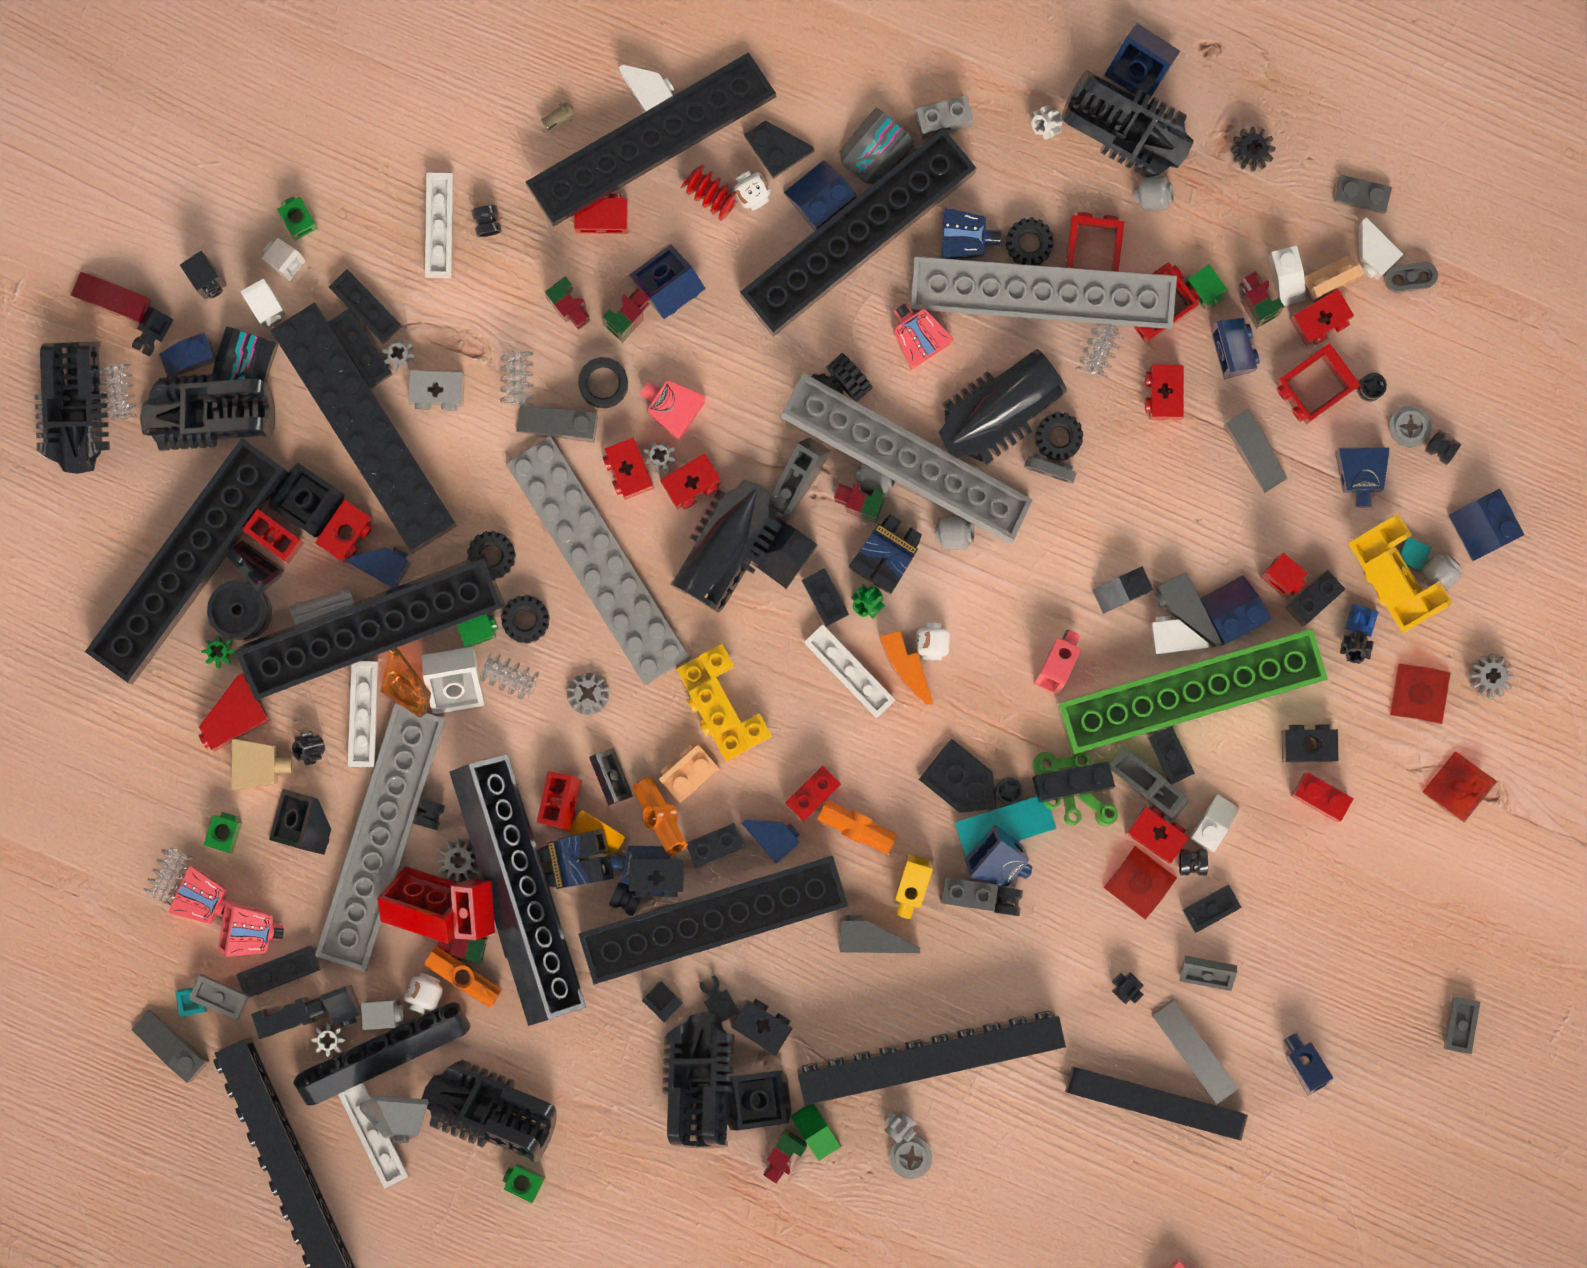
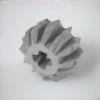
[1468,654,1514,699]
[436,838,479,883]

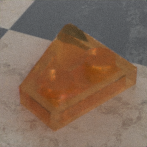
[380,648,431,718]

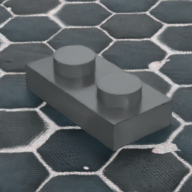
[1334,175,1392,214]
[1179,956,1237,991]
[189,974,249,1020]
[1444,997,1480,1054]

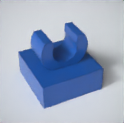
[1345,604,1379,637]

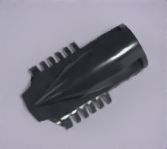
[1062,70,1194,178]
[34,342,110,474]
[938,349,1067,465]
[140,374,276,451]
[670,479,782,612]
[662,1013,735,1149]
[421,1059,557,1163]

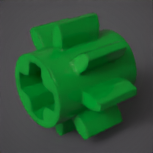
[851,585,885,619]
[201,635,236,669]

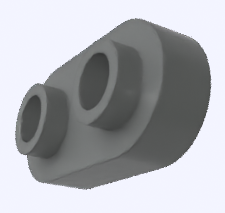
[1384,262,1438,293]
[1024,453,1077,483]

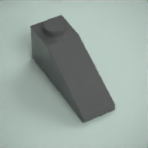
[516,406,598,443]
[770,437,831,522]
[1154,572,1222,647]
[840,915,920,953]
[132,1009,209,1083]

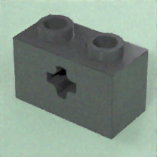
[941,877,998,911]

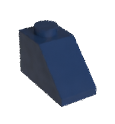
[159,332,216,378]
[347,547,411,588]
[741,820,800,863]

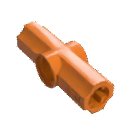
[632,777,688,856]
[817,799,898,855]
[424,945,503,1008]

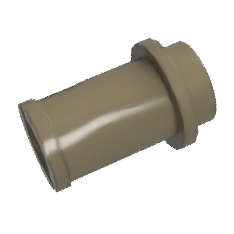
[541,102,575,133]

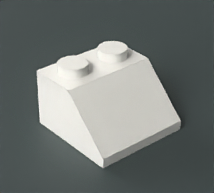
[421,646,485,715]

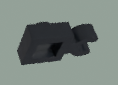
[132,306,174,356]
[699,975,739,1022]

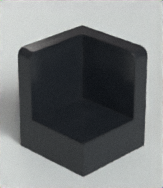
[642,982,683,1023]

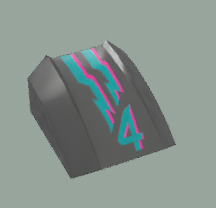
[839,107,915,184]

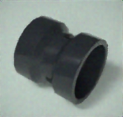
[471,205,502,237]
[1357,373,1387,402]
[1425,429,1461,465]
[995,777,1023,804]
[413,798,446,831]
[1179,849,1208,876]
[609,882,642,916]
[993,887,1023,916]

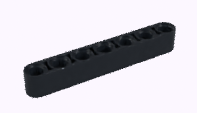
[293,1002,471,1105]
[1065,1066,1248,1141]

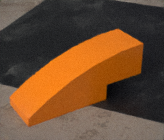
[879,630,933,706]

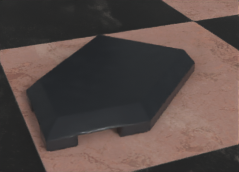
[918,739,997,813]

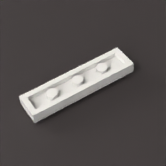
[425,173,453,278]
[804,624,896,719]
[348,661,379,767]
[338,1083,409,1189]

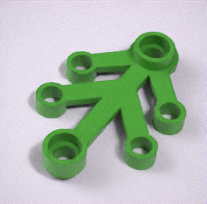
[1032,752,1118,827]

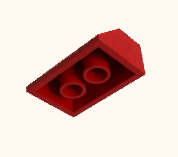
[377,866,458,944]

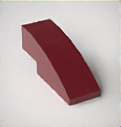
[70,272,151,324]

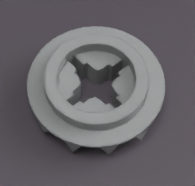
[1389,406,1432,448]
[567,673,609,715]
[890,1136,932,1179]

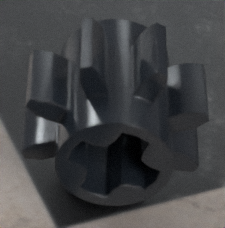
[1340,631,1374,664]
[292,731,325,766]
[1112,972,1144,1005]

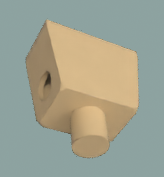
[231,739,293,790]

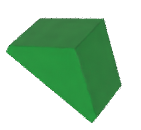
[791,1104,841,1161]

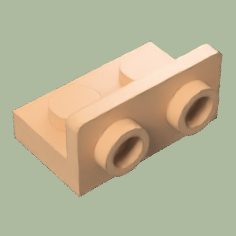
[1304,255,1365,302]
[659,745,720,803]

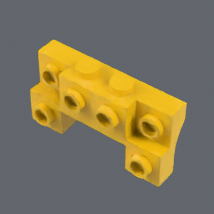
[1348,513,1453,633]
[676,644,772,762]

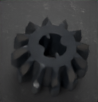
[1230,127,1276,172]

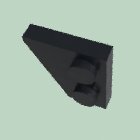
[744,120,815,179]
[227,540,285,593]

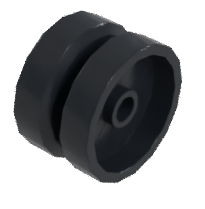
[207,581,272,641]

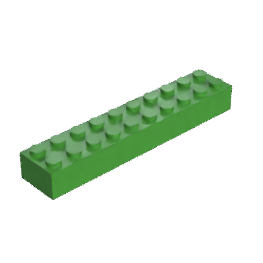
[1057,629,1328,755]

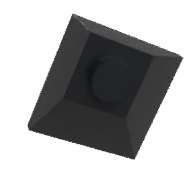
[751,517,818,589]
[269,789,331,855]

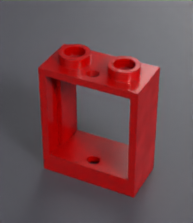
[1065,212,1125,272]
[1133,262,1199,344]
[1276,343,1361,425]

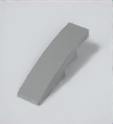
[1152,1000,1238,1104]

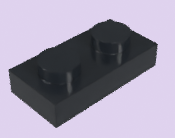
[801,568,849,627]
[1148,726,1195,784]
[589,748,633,806]
[1182,884,1242,933]

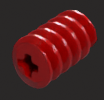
[680,164,738,221]

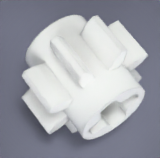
[1030,105,1064,139]
[312,1023,346,1057]

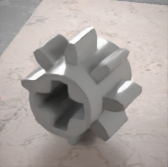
[382,338,416,371]
[644,440,676,473]
[884,1111,916,1143]

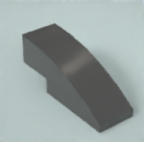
[1224,410,1287,493]
[1110,747,1189,821]

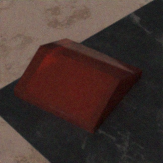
[1390,664,1451,724]
[1422,751,1497,823]
[1103,846,1177,920]

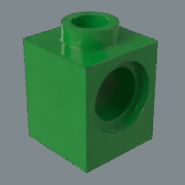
[277,197,318,241]
[1185,264,1227,308]
[457,614,499,647]
[204,812,242,853]
[502,1164,545,1203]

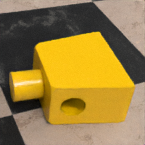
[895,854,933,919]

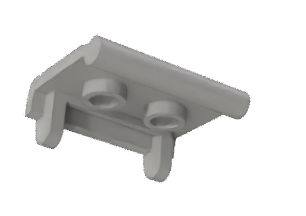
[290,587,355,625]

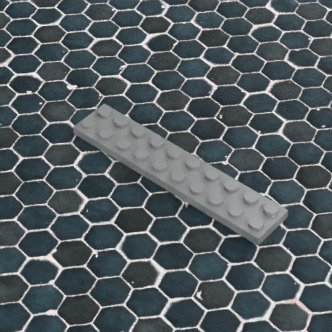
[911,256,1177,329]
[780,373,1032,544]
[506,436,689,686]
[315,703,446,972]

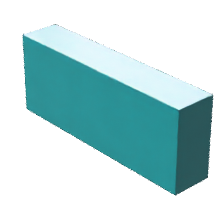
[954,796,1057,858]

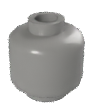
[1134,176,1174,211]
[856,463,896,493]
[935,516,975,550]
[1422,553,1462,591]

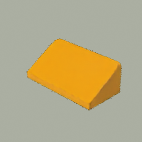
[568,809,627,856]

